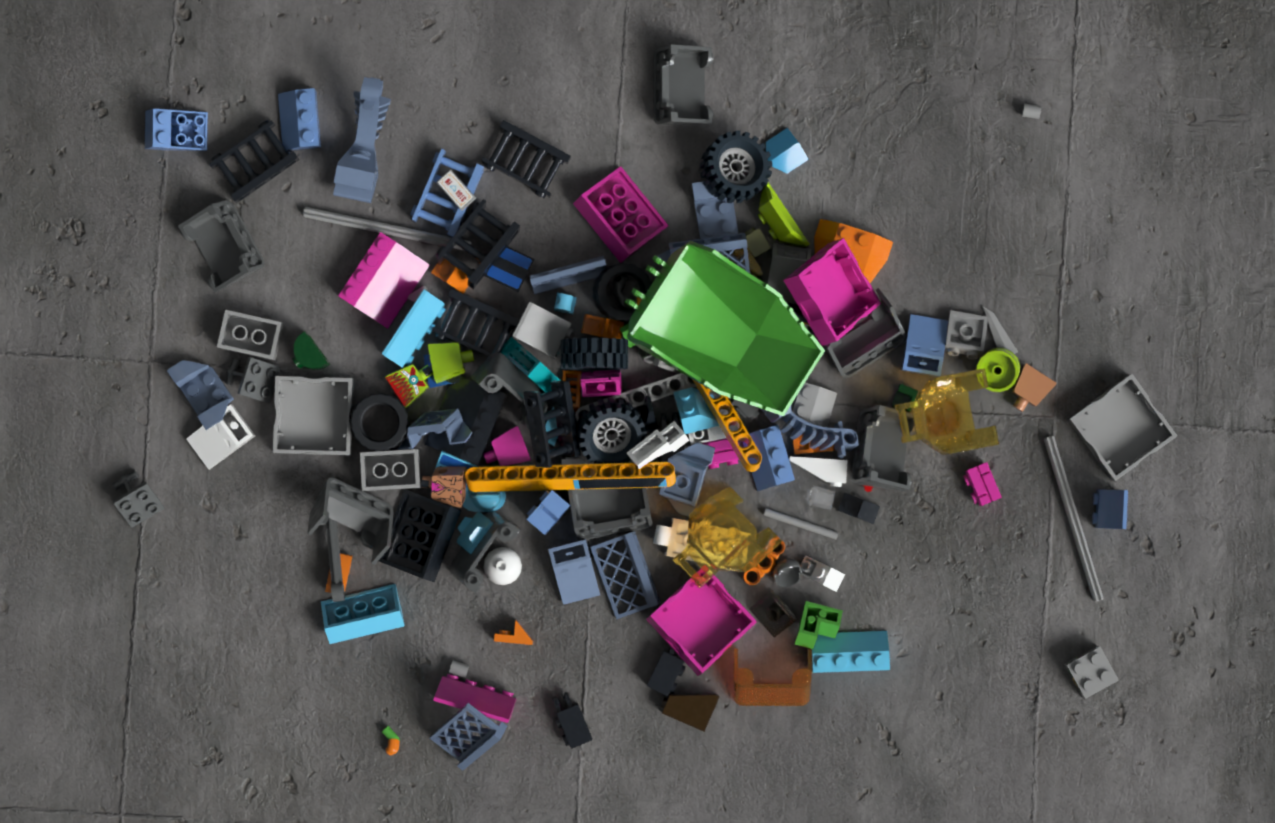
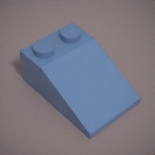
[1092,490,1128,529]

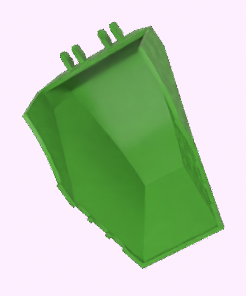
[625,241,825,416]

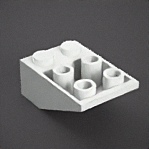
[187,404,255,470]

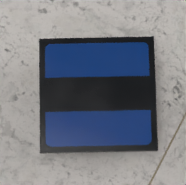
[484,247,535,292]

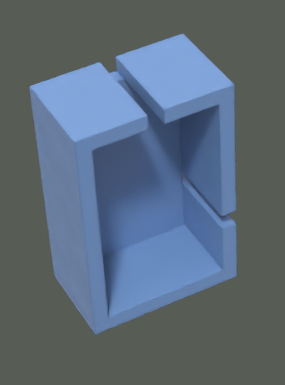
[527,490,570,535]

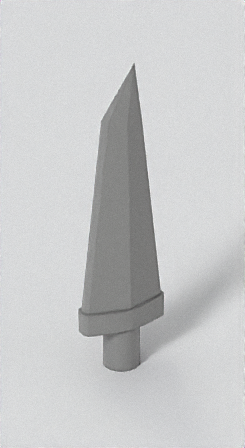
[983,306,1018,354]

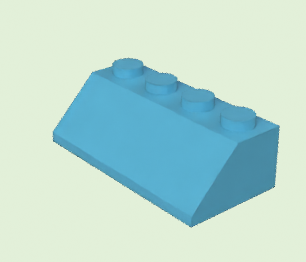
[382,290,446,368]
[321,584,405,644]
[811,631,890,673]

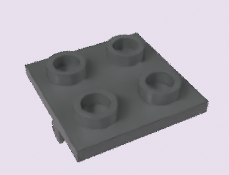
[225,357,281,403]
[112,470,165,528]

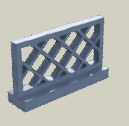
[669,233,750,273]
[530,256,607,294]
[590,531,661,619]
[429,703,508,770]

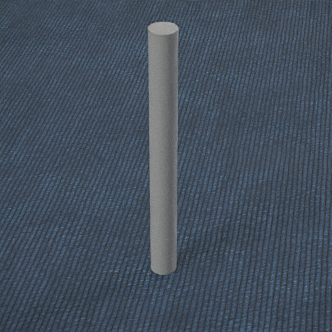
[764,508,839,540]

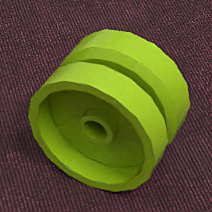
[976,347,1021,392]

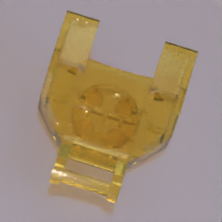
[895,368,999,455]
[673,487,782,588]

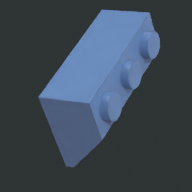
[278,88,321,151]
[743,425,795,491]

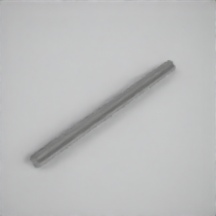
[303,207,472,251]
[1044,436,1103,602]

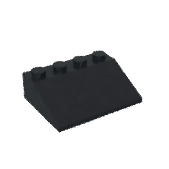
[425,376,507,466]
[378,489,462,582]

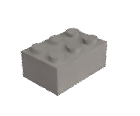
[217,310,284,361]
[360,449,421,491]

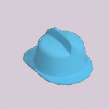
[463,489,506,512]

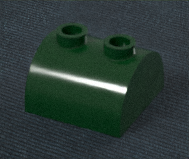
[292,331,330,370]

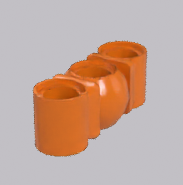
[743,538,785,585]

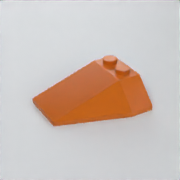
[814,219,893,283]

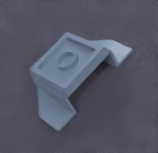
[692,181,738,255]
[167,360,234,430]
[398,408,472,450]
[659,442,716,519]

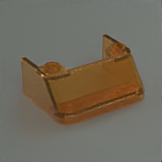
[733,648,812,706]

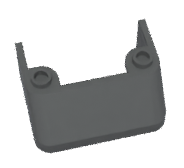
[823,288,907,378]
[308,478,394,565]

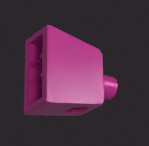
[483,426,531,466]

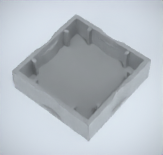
[1067,374,1177,481]
[273,376,354,456]

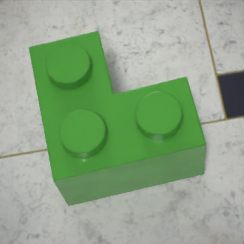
[795,601,843,649]

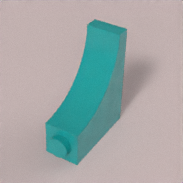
[501,337,561,399]

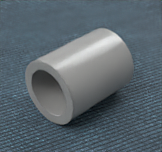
[1022,103,1041,119]
[449,660,469,678]

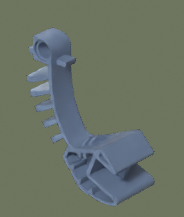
[333,77,391,203]
[760,404,859,458]

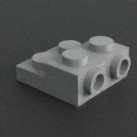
[945,310,988,359]

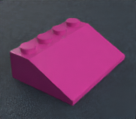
[573,167,669,263]
[338,232,430,329]
[433,674,517,723]

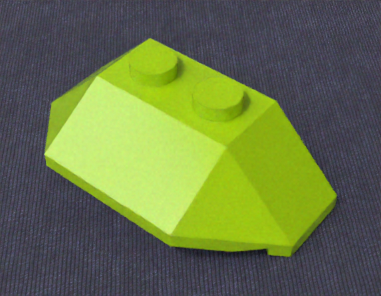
[757,182,810,248]

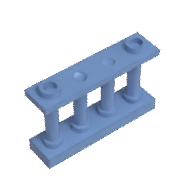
[410,149,485,237]

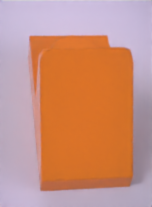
[431,259,468,294]
[494,620,533,645]

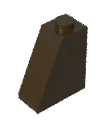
[660,694,720,732]

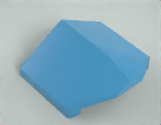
[766,128,809,174]

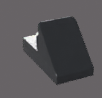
[837,493,880,524]

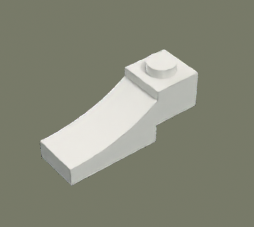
[627,421,689,469]

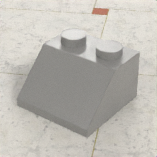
[792,382,837,427]

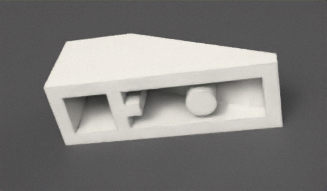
[789,456,848,487]

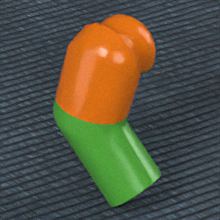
[382,726,400,755]

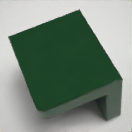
[892,384,918,413]

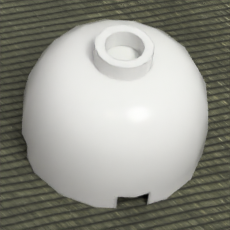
[483,547,522,585]

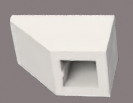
[689,426,726,445]
[800,555,845,592]

